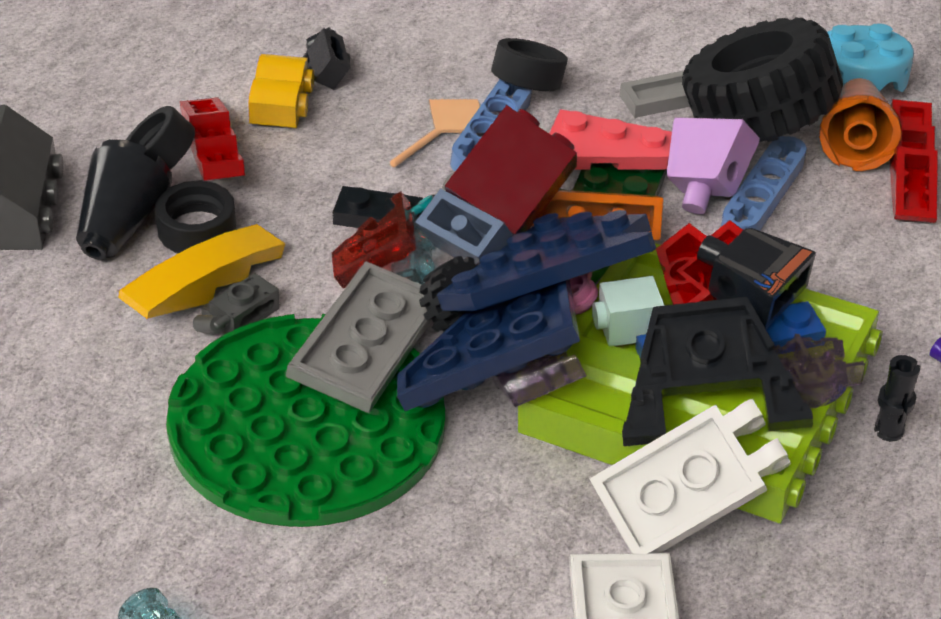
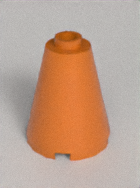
[819,78,902,172]

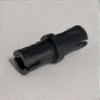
[874,355,921,442]

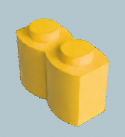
[248,54,314,128]

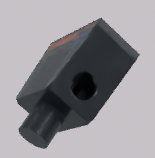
[697,228,816,329]

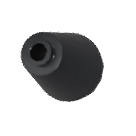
[76,139,172,260]

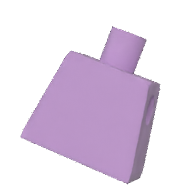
[667,118,760,214]

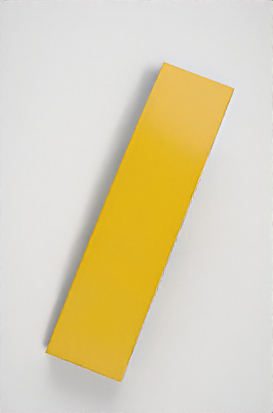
[118,224,285,319]

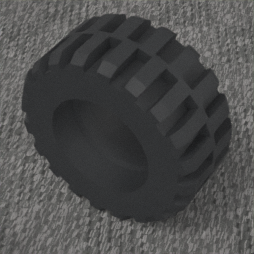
[682,17,843,142]

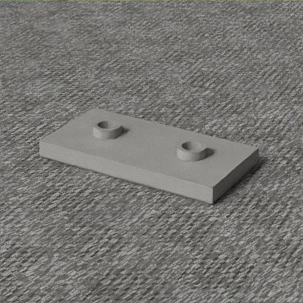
[286,261,432,413]

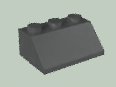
[0,105,63,250]

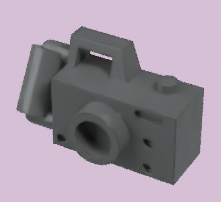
[193,273,280,334]

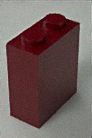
[445,105,577,235]

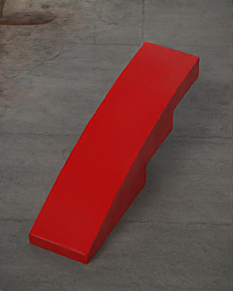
[179,97,245,181]
[890,99,938,223]

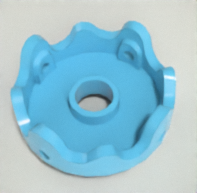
[828,24,914,92]

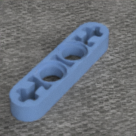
[450,79,532,171]
[721,136,807,231]

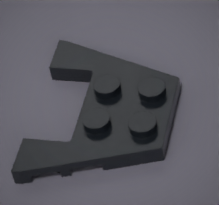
[622,297,813,446]

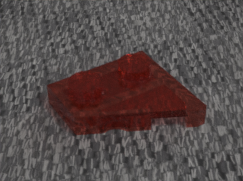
[331,191,417,289]

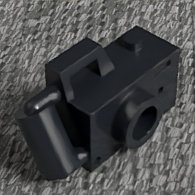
[303,27,351,90]

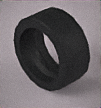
[491,38,568,91]
[126,106,195,170]
[155,180,237,253]

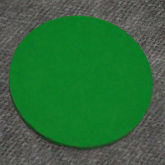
[166,314,445,527]

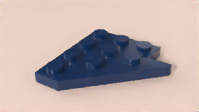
[437,210,656,311]
[397,279,580,411]

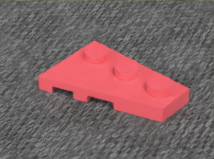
[549,109,672,170]

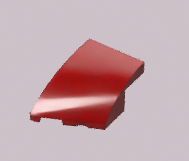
[656,220,743,305]

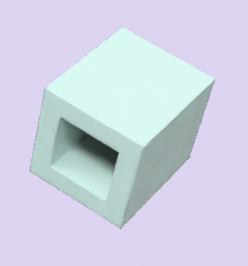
[592,276,664,347]

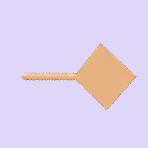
[390,99,480,167]

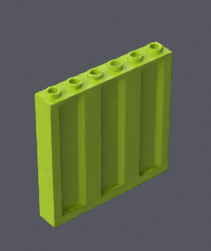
[518,243,883,524]

